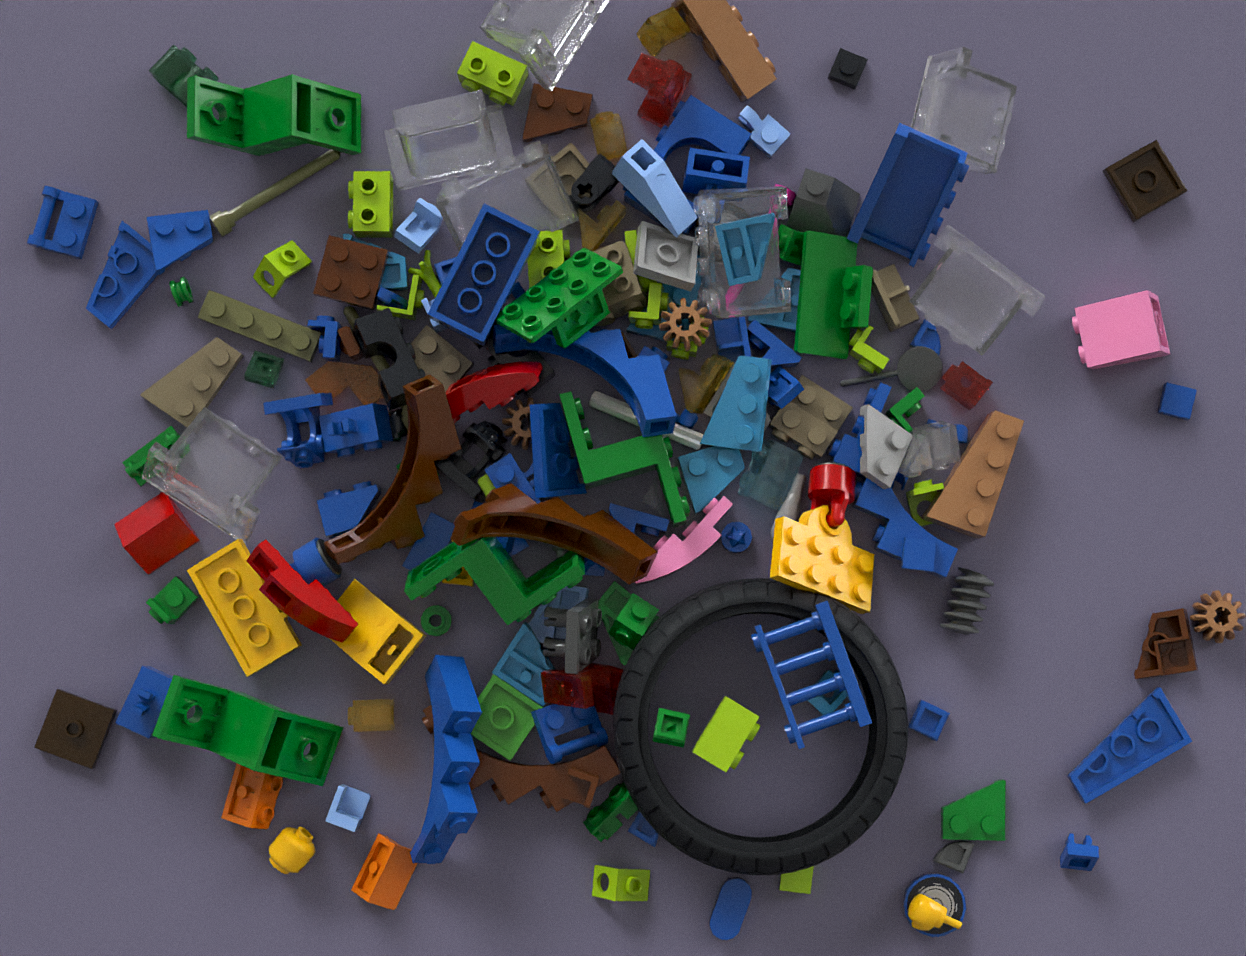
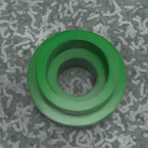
[421,605,452,636]

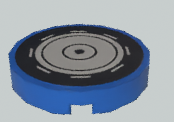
[903,873,966,937]

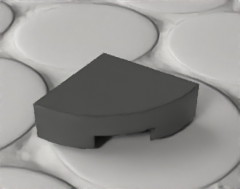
[933,841,974,873]

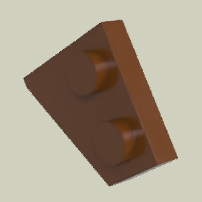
[522,83,593,142]

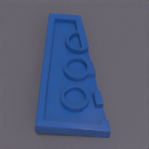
[1067,687,1193,804]

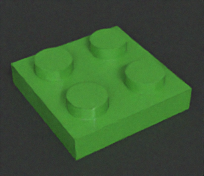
[471,675,543,761]

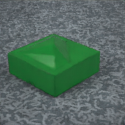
[652,708,690,748]

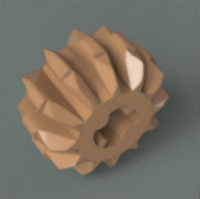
[659,298,712,351]
[502,398,544,450]
[1190,590,1246,643]

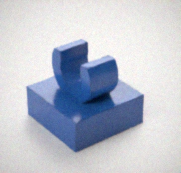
[1060,833,1099,871]

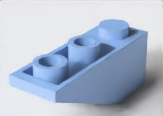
[611,139,698,238]

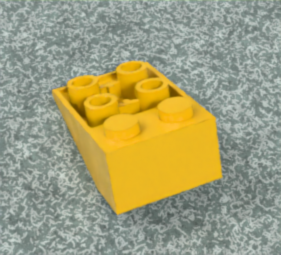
[329,579,427,684]

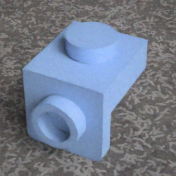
[394,198,444,254]

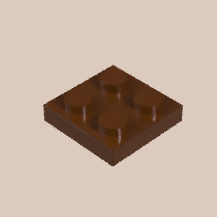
[313,235,389,310]

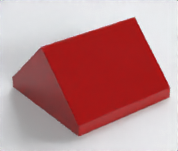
[114,490,200,575]

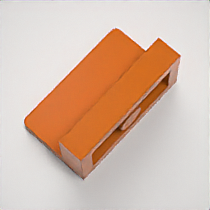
[351,833,418,910]

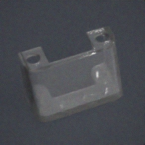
[436,141,579,251]
[693,186,791,319]

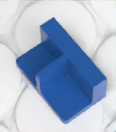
[712,313,751,382]

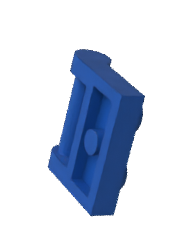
[27,186,99,259]
[531,691,608,764]

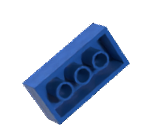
[428,203,540,346]

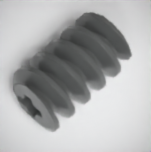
[940,567,994,635]

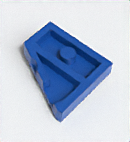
[147,210,213,275]

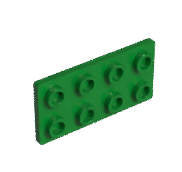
[794,230,873,359]
[495,248,623,349]

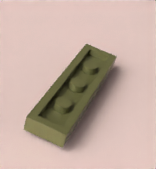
[197,290,323,363]

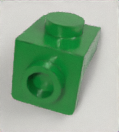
[608,593,659,649]

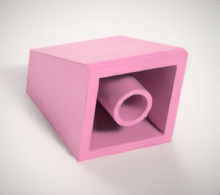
[1072,290,1171,369]

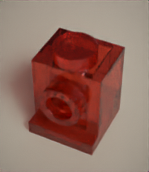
[940,361,993,410]

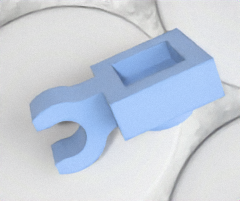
[737,105,791,158]

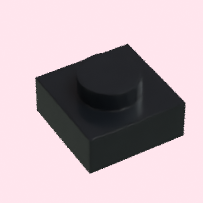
[828,48,868,89]

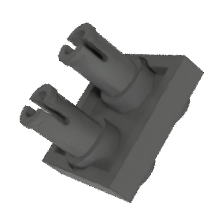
[543,598,602,674]

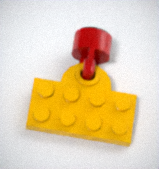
[770,463,875,614]

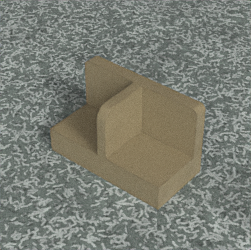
[871,264,919,332]

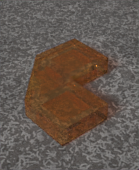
[305,361,383,405]

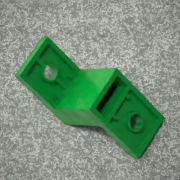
[187,74,361,156]
[559,391,691,528]
[404,537,585,625]
[152,675,343,786]

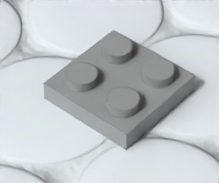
[633,221,699,292]

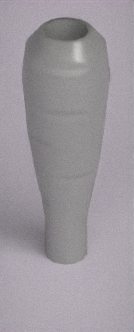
[770,473,806,543]

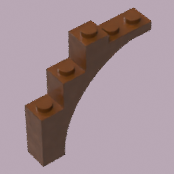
[324,375,461,564]
[450,483,658,585]
[422,705,620,812]

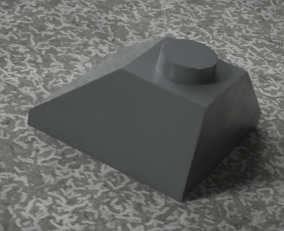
[787,168,860,237]

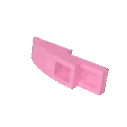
[634,496,733,585]

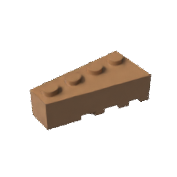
[671,0,777,102]
[920,410,1024,539]

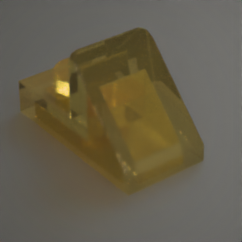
[578,200,626,252]
[679,354,734,414]

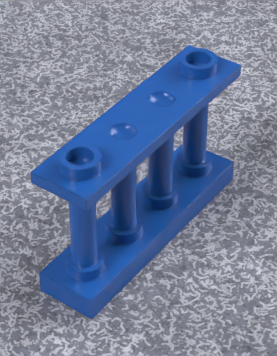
[751,601,872,749]

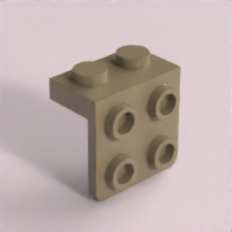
[593,241,648,326]

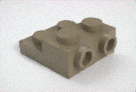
[768,375,853,460]

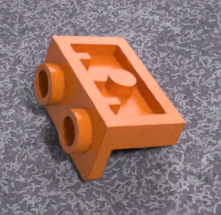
[221,763,283,829]

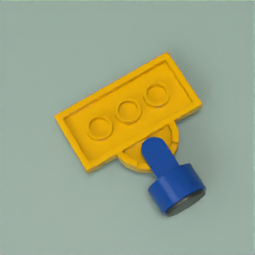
[187,538,342,677]

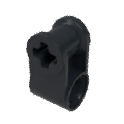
[570,153,619,213]

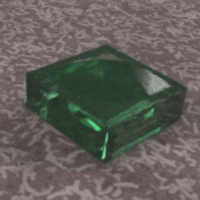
[244,350,284,389]

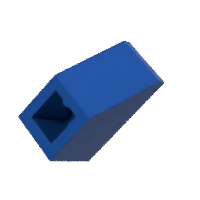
[317,481,382,538]

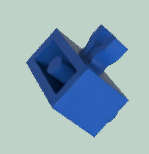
[682,147,750,211]
[319,403,393,458]
[484,453,541,504]
[115,666,173,738]

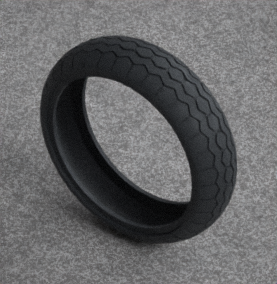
[613,578,908,876]

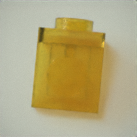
[637,6,690,57]
[589,111,627,160]

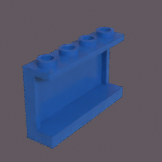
[847,123,969,268]

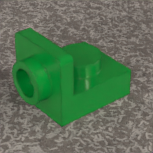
[770,224,804,265]
[885,387,925,433]
[146,576,200,624]

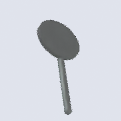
[840,346,943,391]

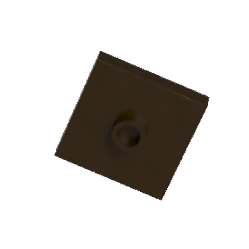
[1103,139,1188,223]
[34,689,117,769]

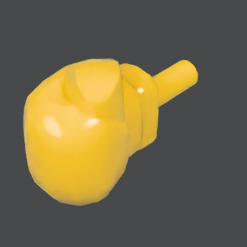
[907,894,962,931]

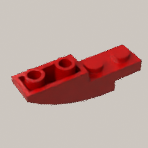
[446,361,543,424]
[246,539,359,643]

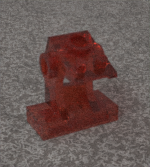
[627,53,692,128]
[541,663,623,715]

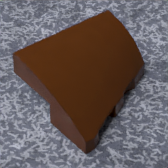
[1134,608,1198,679]

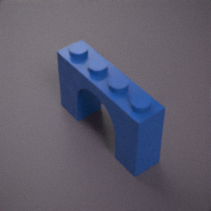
[622,95,751,235]

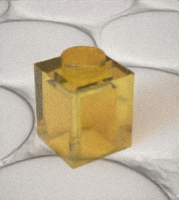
[348,699,395,732]

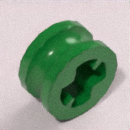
[169,276,194,307]

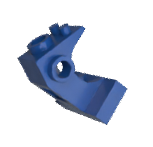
[263,393,333,468]

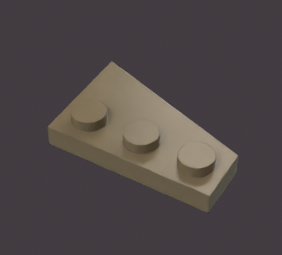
[140,337,244,430]

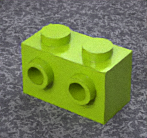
[457,41,529,106]
[348,171,394,238]
[527,230,570,288]
[692,696,761,772]

